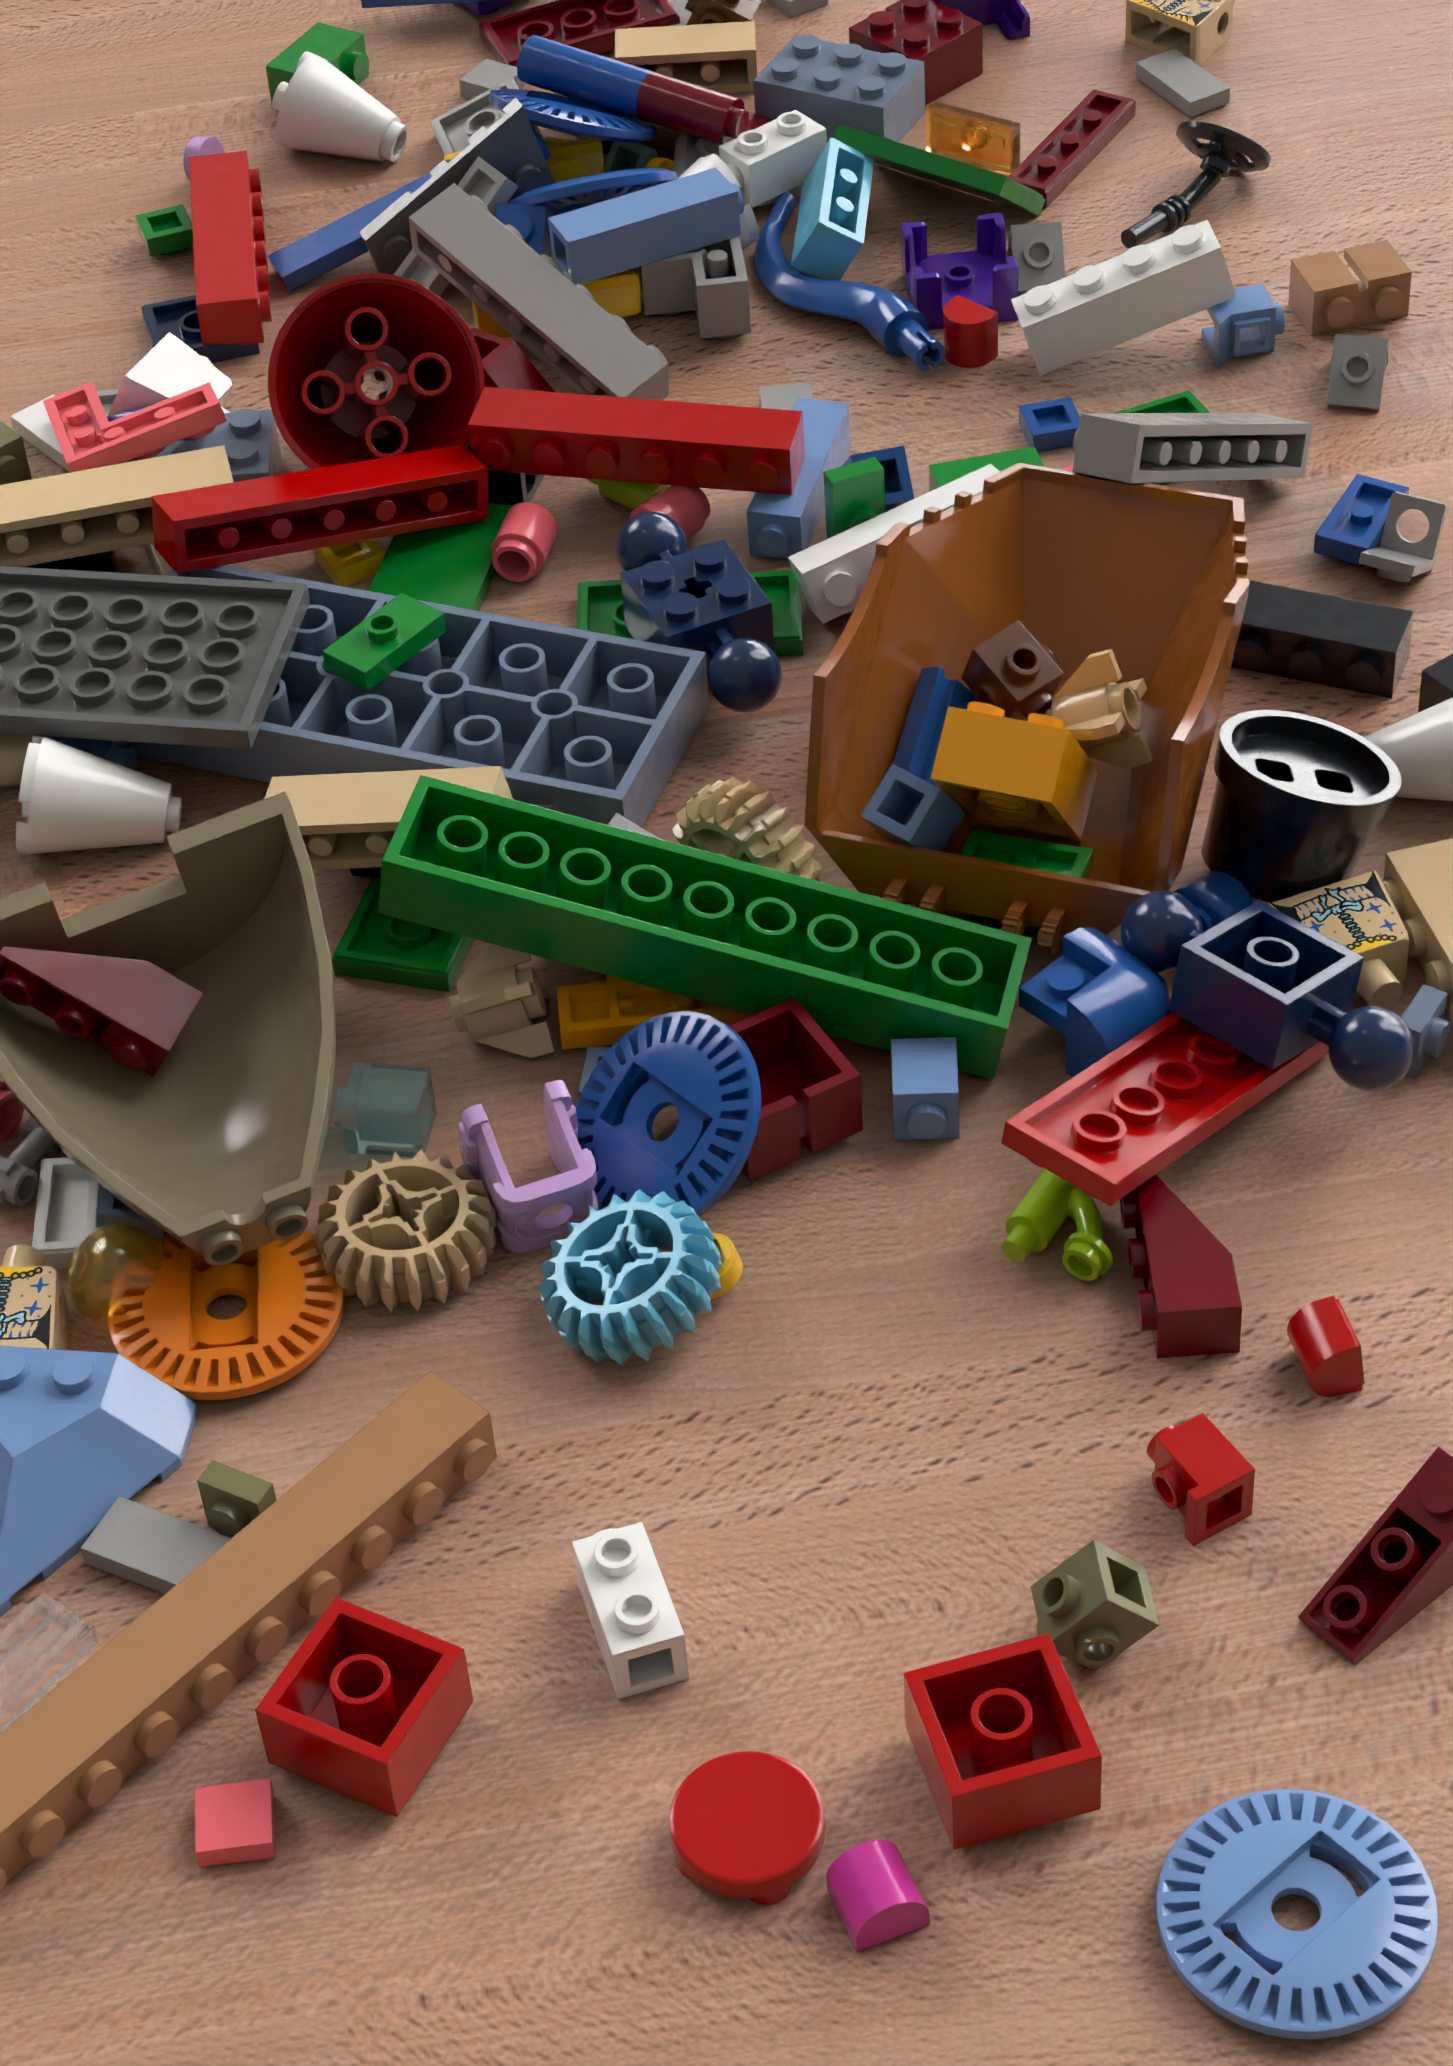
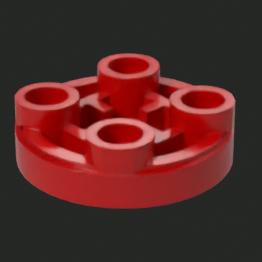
[669,1751,825,1905]

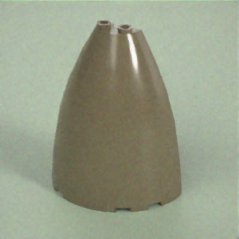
[0,791,336,1266]

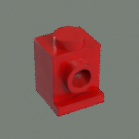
[1147,1413,1255,1546]

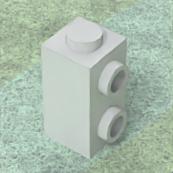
[719,110,827,208]
[572,1522,689,1699]

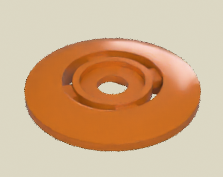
[107,1230,345,1400]

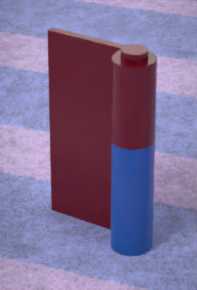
[517,35,775,145]

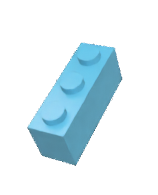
[791,137,874,280]

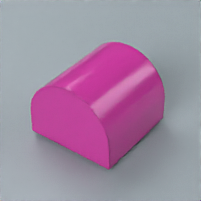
[826,1839,930,1952]

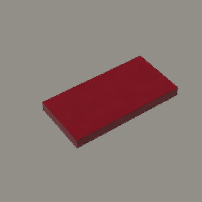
[478,0,680,67]

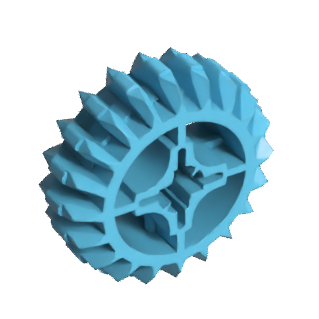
[538,1189,723,1366]

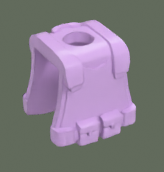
[458,1080,598,1254]

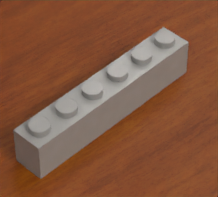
[408,183,669,400]
[1072,413,1313,483]

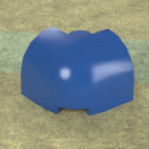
[1019,927,1172,1078]

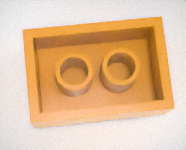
[930,702,1098,841]

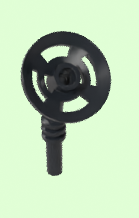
[1121,121,1271,249]

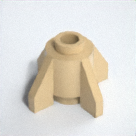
[1046,649,1153,768]
[449,944,556,1058]

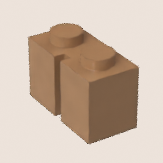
[1288,240,1412,336]

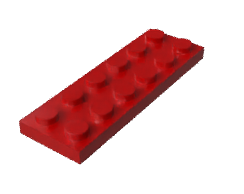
[1001,1012,1328,1206]

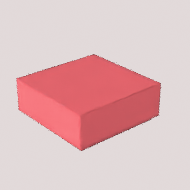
[195,1778,276,1867]

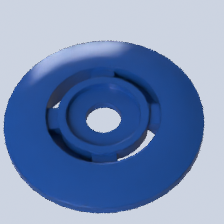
[488,89,657,142]
[507,168,678,215]
[576,1011,761,1217]

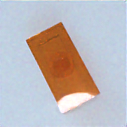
[925,101,1020,175]

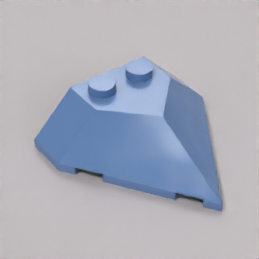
[0,1346,199,1617]

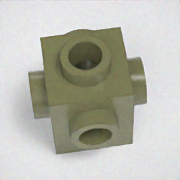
[1030,1540,1159,1671]

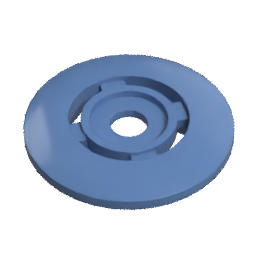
[1156,1789,1438,2039]

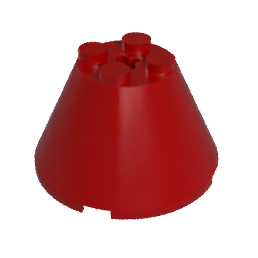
[268,273,485,469]

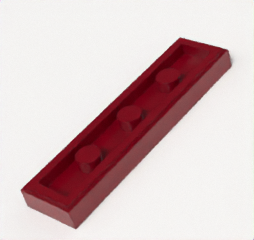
[1008,89,1136,208]

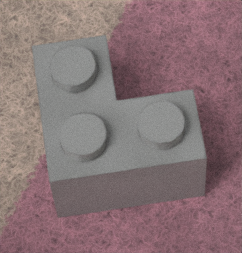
[639,236,751,339]

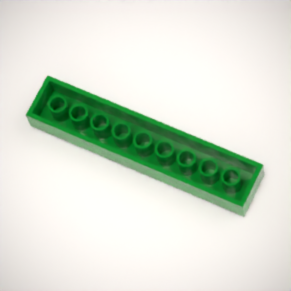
[378,775,1032,1080]

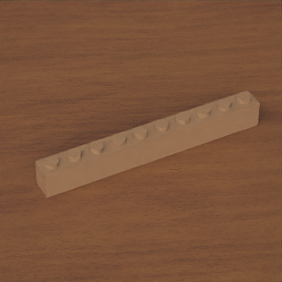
[0,1371,497,1894]

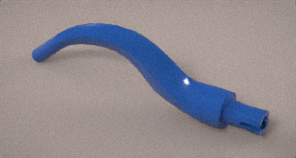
[755,193,946,371]

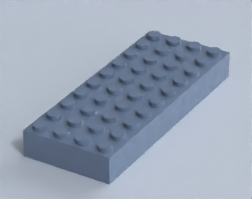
[130,565,710,828]

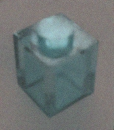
[333,1062,437,1158]

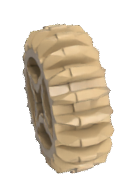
[672,777,822,882]
[315,1149,497,1313]

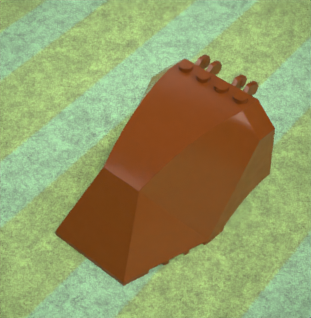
[804,463,1250,958]

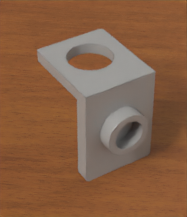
[1007,222,1065,294]
[1326,334,1389,411]
[1359,492,1448,582]

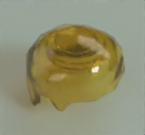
[66,1222,165,1322]

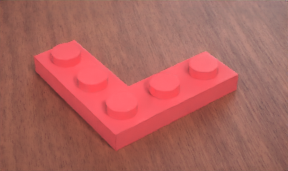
[43,382,227,472]

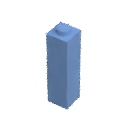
[548,168,744,285]
[747,398,851,560]

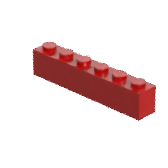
[189,151,272,345]
[468,387,805,495]
[151,444,488,573]

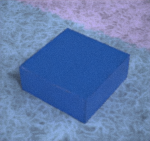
[1019,397,1080,452]

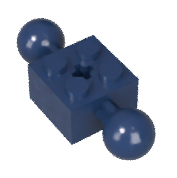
[616,512,782,713]
[1121,891,1415,1091]

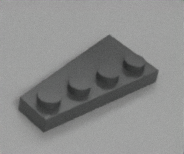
[359,98,555,275]

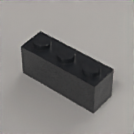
[1231,580,1413,698]

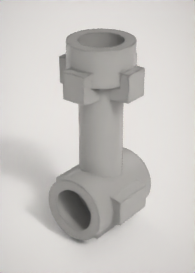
[0,1116,61,1206]

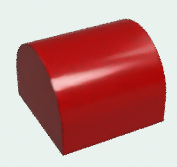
[943,295,998,368]
[1287,1295,1365,1397]

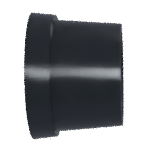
[1201,710,1402,903]

